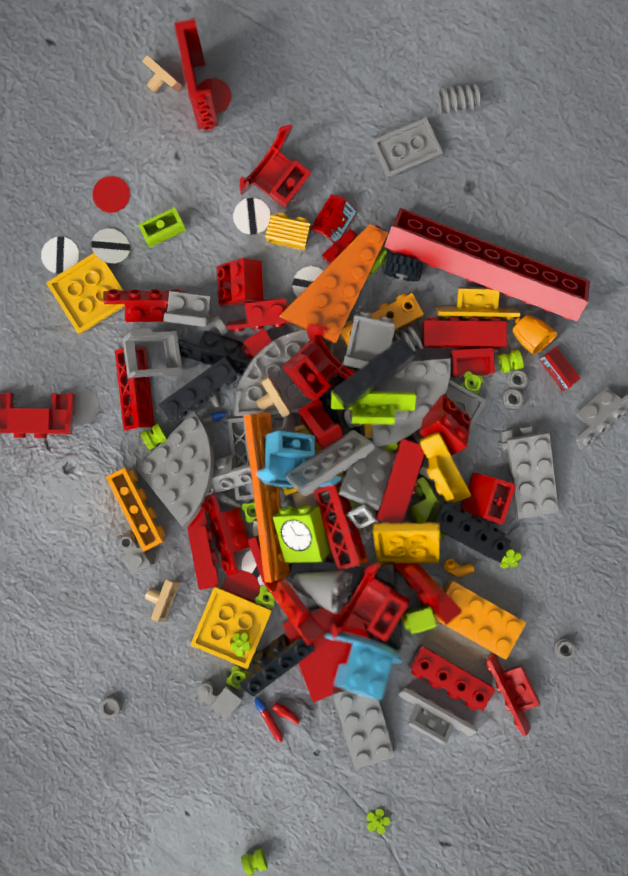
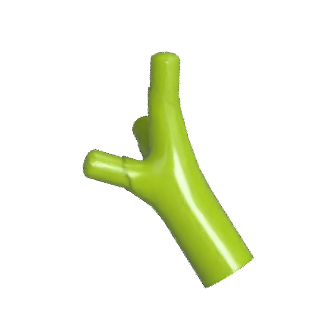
[370,244,387,275]

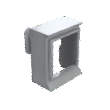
[122,328,183,379]

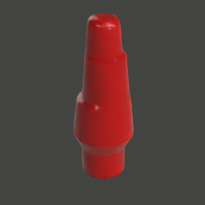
[272,701,300,725]

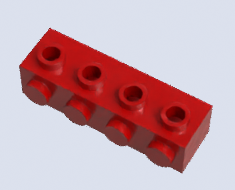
[422,317,507,349]
[408,644,495,711]

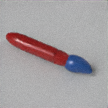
[254,697,283,742]

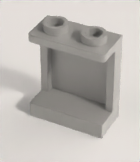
[343,312,396,369]

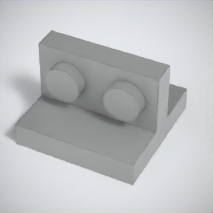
[164,291,212,327]

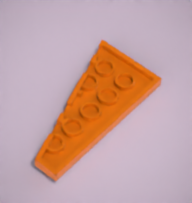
[280,224,388,344]

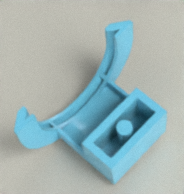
[257,431,341,488]
[324,631,403,700]

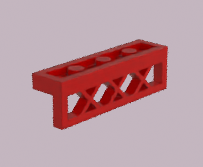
[115,346,155,431]
[313,482,369,571]

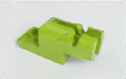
[410,476,445,539]

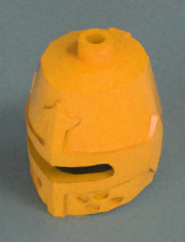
[512,314,557,355]

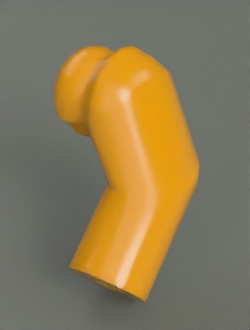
[444,558,475,577]

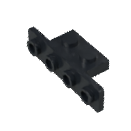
[177,330,250,376]
[290,558,367,588]
[240,634,315,696]

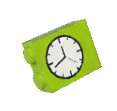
[273,505,330,563]

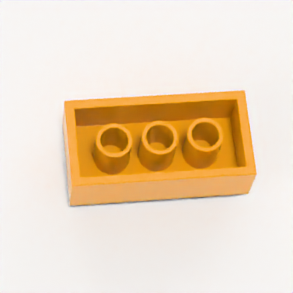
[432,579,526,660]

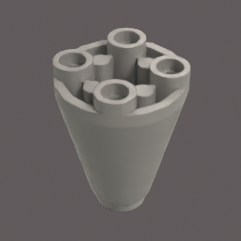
[292,571,353,614]

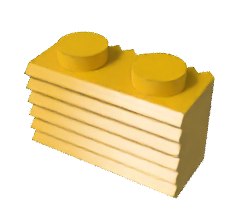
[265,213,310,251]

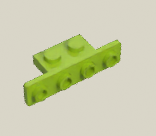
[331,391,416,425]

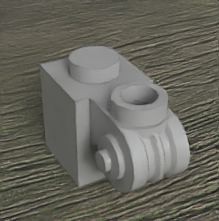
[117,530,155,575]
[195,681,243,720]

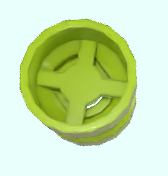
[497,349,524,374]
[140,423,167,451]
[241,848,268,876]

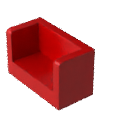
[449,348,495,377]
[298,398,343,450]

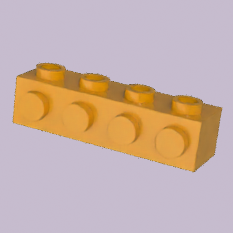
[340,293,424,348]
[106,467,166,552]

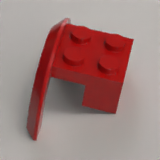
[240,124,311,209]
[282,324,355,400]
[331,562,410,641]

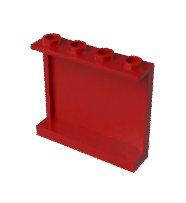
[174,19,218,130]
[282,604,375,703]

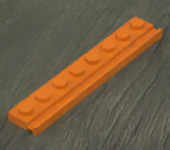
[244,412,290,582]

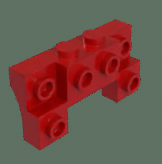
[0,392,75,439]

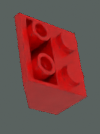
[217,258,264,306]
[420,394,472,456]
[460,472,516,525]

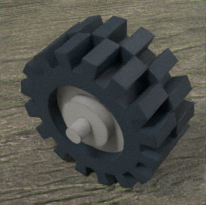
[384,255,423,282]

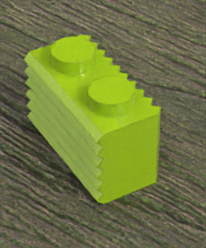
[138,207,186,248]
[401,603,436,634]

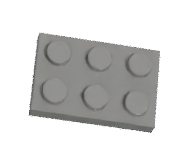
[371,117,443,179]
[339,447,395,510]

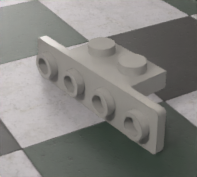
[576,387,628,450]
[206,455,252,496]
[398,688,478,745]

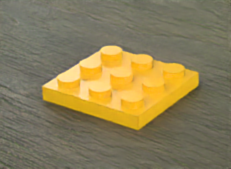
[46,253,125,335]
[374,522,439,563]
[190,587,272,669]

